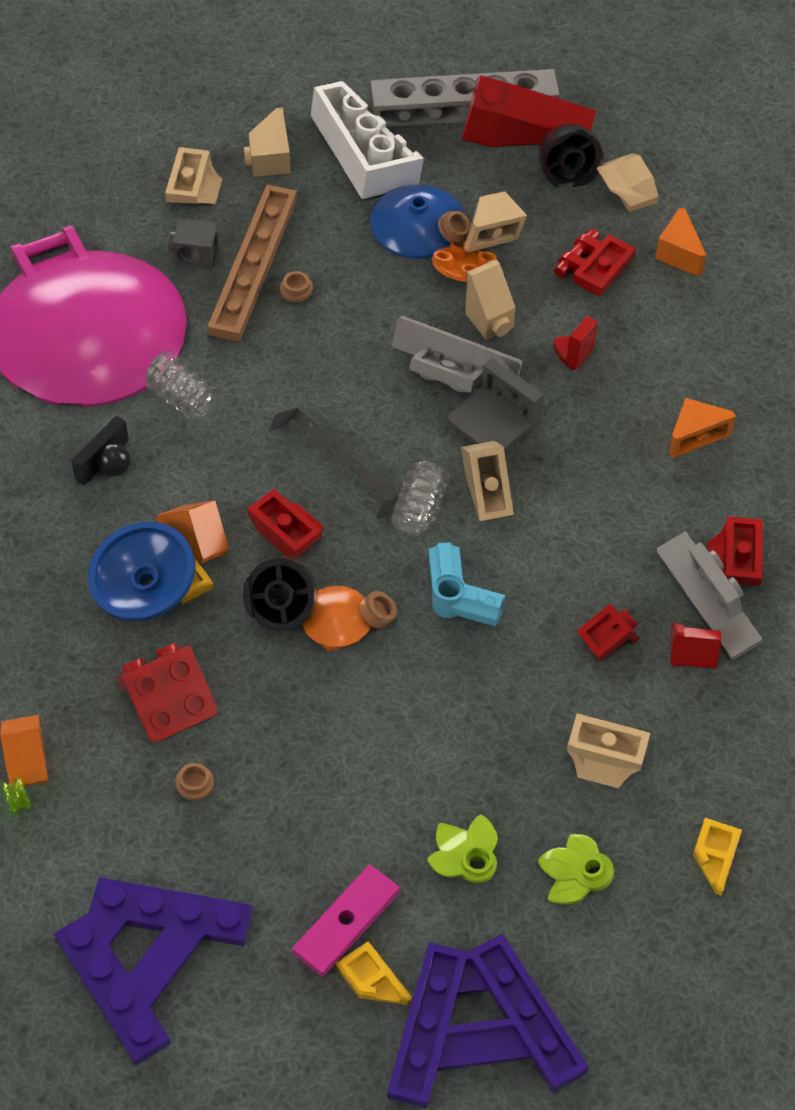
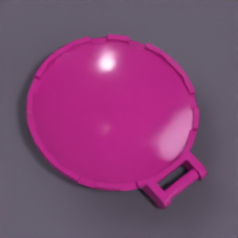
[0,225,187,407]

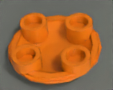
[432,240,497,282]
[301,586,372,651]

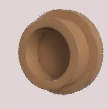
[438,211,470,243]
[280,271,313,302]
[175,763,214,801]

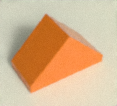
[655,208,706,276]
[669,398,736,458]
[156,500,229,564]
[0,715,49,789]

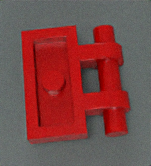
[554,228,636,297]

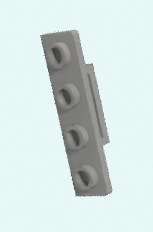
[391,316,522,393]
[657,531,763,660]

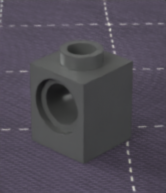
[168,219,219,268]

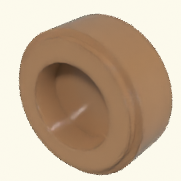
[360,591,397,629]

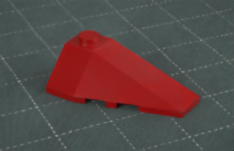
[461,75,597,147]

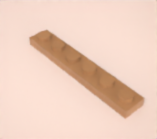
[207,185,297,342]

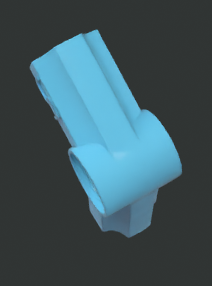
[428,542,505,627]

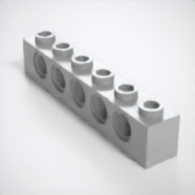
[371,69,559,127]

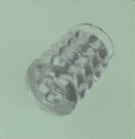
[146,351,222,421]
[391,459,450,537]

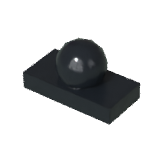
[71,416,131,485]

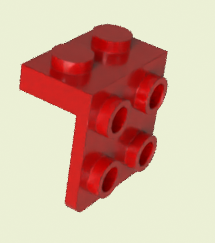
[116,642,218,742]

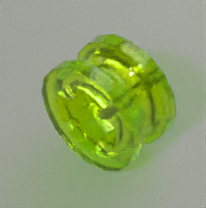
[0,776,31,816]

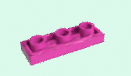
[292,864,400,978]

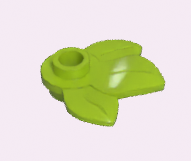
[427,815,498,883]
[538,834,615,905]

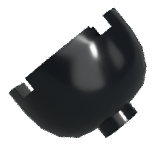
[538,124,604,187]
[243,557,317,631]

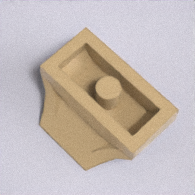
[165,147,222,205]
[596,153,659,212]
[567,713,650,788]

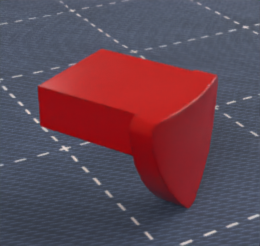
[553,316,598,370]
[670,623,721,669]

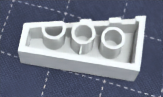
[311,81,424,199]

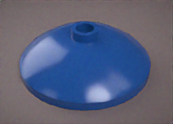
[370,184,465,259]
[88,522,195,622]

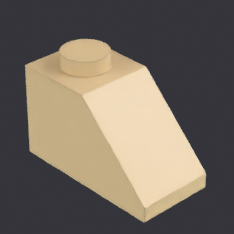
[244,108,291,177]
[464,191,527,252]
[465,259,516,340]
[461,441,514,521]

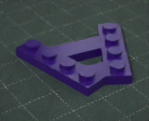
[53,877,253,1065]
[387,934,589,1109]

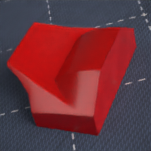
[248,489,324,559]
[707,516,763,586]

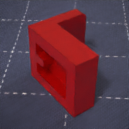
[577,603,640,661]

